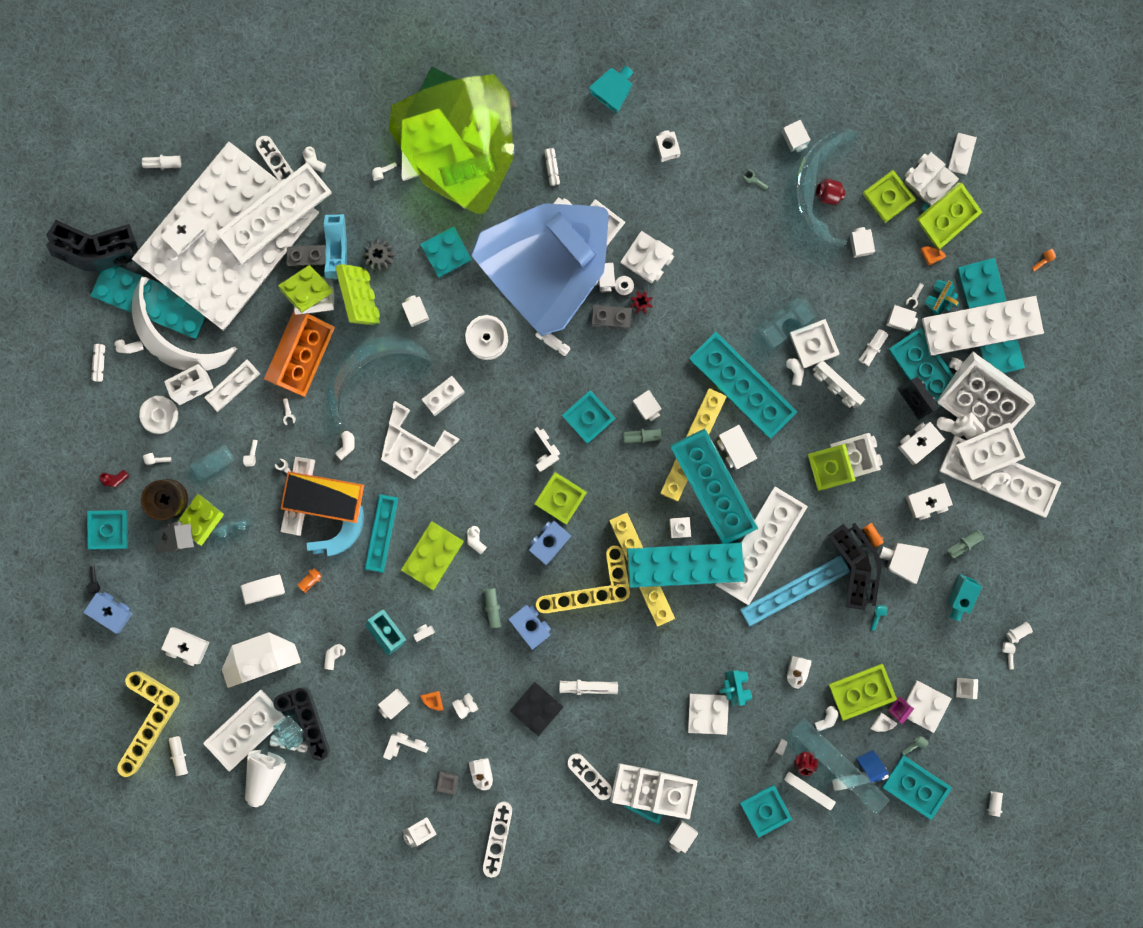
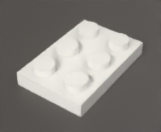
[812,360,865,408]
[955,423,1025,481]

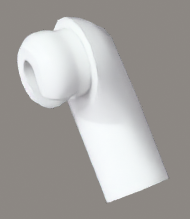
[303,147,326,173]
[114,340,144,354]
[786,358,804,386]
[937,417,963,438]
[335,431,354,460]
[981,472,1011,492]
[467,526,487,554]
[324,644,345,670]
[814,706,839,732]

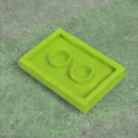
[916,182,982,249]
[401,521,464,590]
[828,663,897,721]

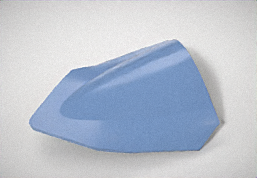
[471,204,609,336]

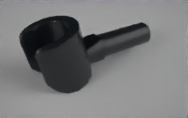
[86,566,100,594]

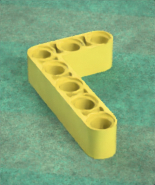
[536,546,630,613]
[118,671,179,777]

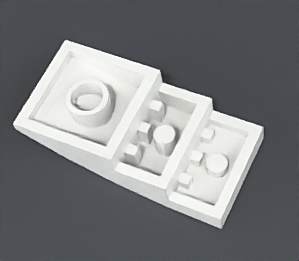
[610,763,698,819]

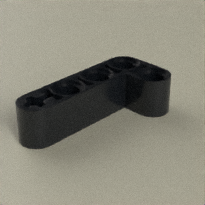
[273,687,330,761]

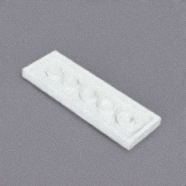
[217,163,332,264]
[922,296,1044,356]
[939,436,1061,518]
[716,487,808,605]

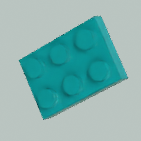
[882,755,952,820]

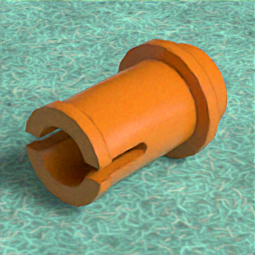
[862,523,884,548]
[297,568,322,593]

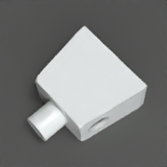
[879,543,929,584]

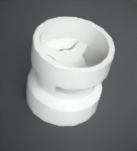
[452,693,478,719]

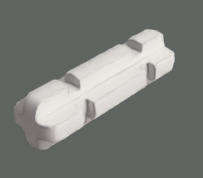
[544,148,560,186]
[536,332,570,356]
[91,344,105,382]
[270,735,308,752]

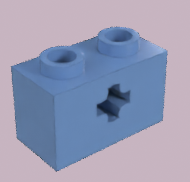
[84,592,133,633]

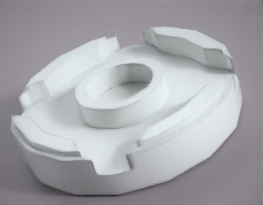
[139,396,178,434]

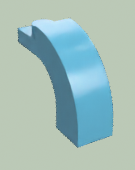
[324,214,347,279]
[307,506,364,556]

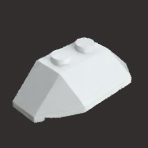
[222,633,301,688]

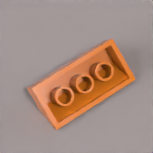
[264,311,335,397]

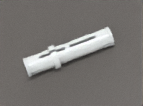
[559,680,618,695]

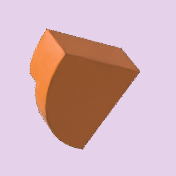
[920,246,946,266]
[420,691,444,711]

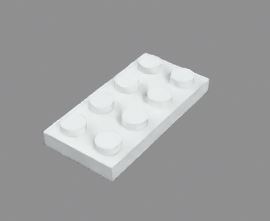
[203,690,287,772]

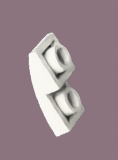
[240,574,285,605]

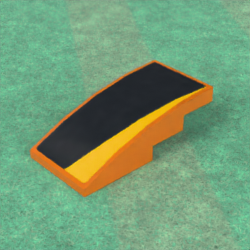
[281,471,364,523]

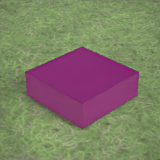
[888,696,914,724]

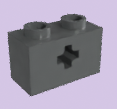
[287,245,326,269]
[592,305,632,330]
[152,521,194,554]

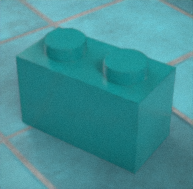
[365,609,406,656]

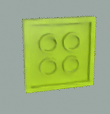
[335,264,380,325]

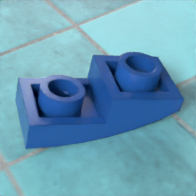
[856,750,889,782]

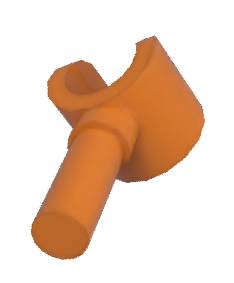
[1032,249,1056,272]

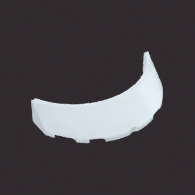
[132,277,237,371]

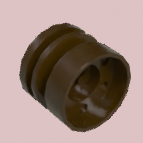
[141,479,189,521]

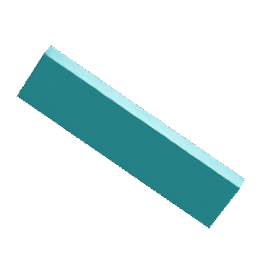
[365,494,399,573]

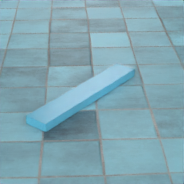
[740,555,850,627]

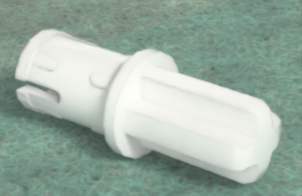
[142,155,181,170]
[859,329,888,366]
[169,736,188,776]

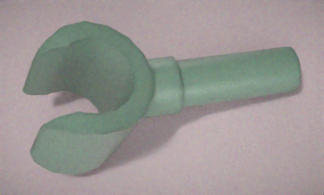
[743,169,768,190]
[902,736,928,756]

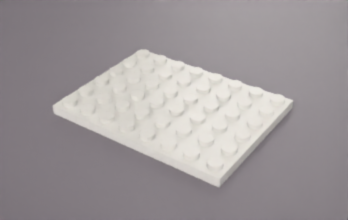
[132,142,319,331]

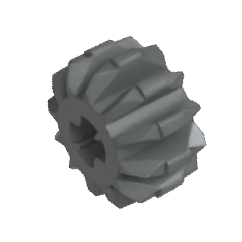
[362,239,395,272]

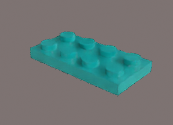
[888,327,954,407]

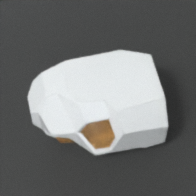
[787,656,811,689]
[469,758,493,790]

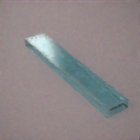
[791,718,890,815]

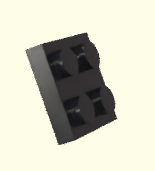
[897,376,939,420]
[510,682,564,736]

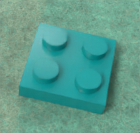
[420,226,472,278]
[562,390,616,444]
[87,510,128,549]
[740,784,793,838]

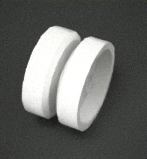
[465,315,508,360]

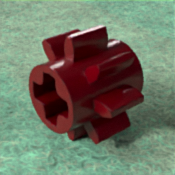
[630,291,653,314]
[794,752,818,776]

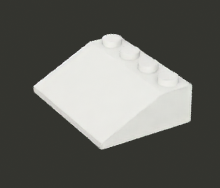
[937,352,1035,434]

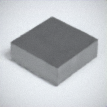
[436,772,459,795]

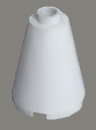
[245,750,286,807]

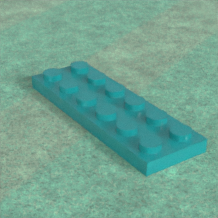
[957,258,1025,374]
[90,266,206,340]
[689,332,797,439]
[670,428,758,544]
[627,543,745,588]

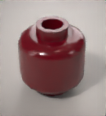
[815,179,845,205]

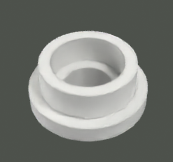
[615,276,634,295]

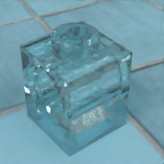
[273,715,303,750]

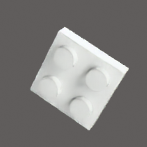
[789,319,839,369]
[906,680,952,733]
[688,694,728,735]

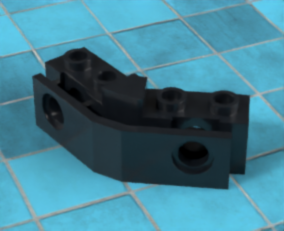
[46,220,139,272]
[828,523,882,610]

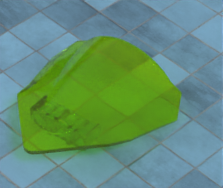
[389,74,514,214]

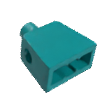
[589,66,633,114]
[948,574,983,621]

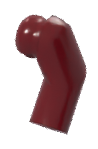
[99,469,130,487]

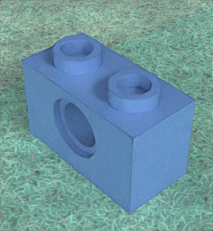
[529,521,571,565]
[509,605,551,650]

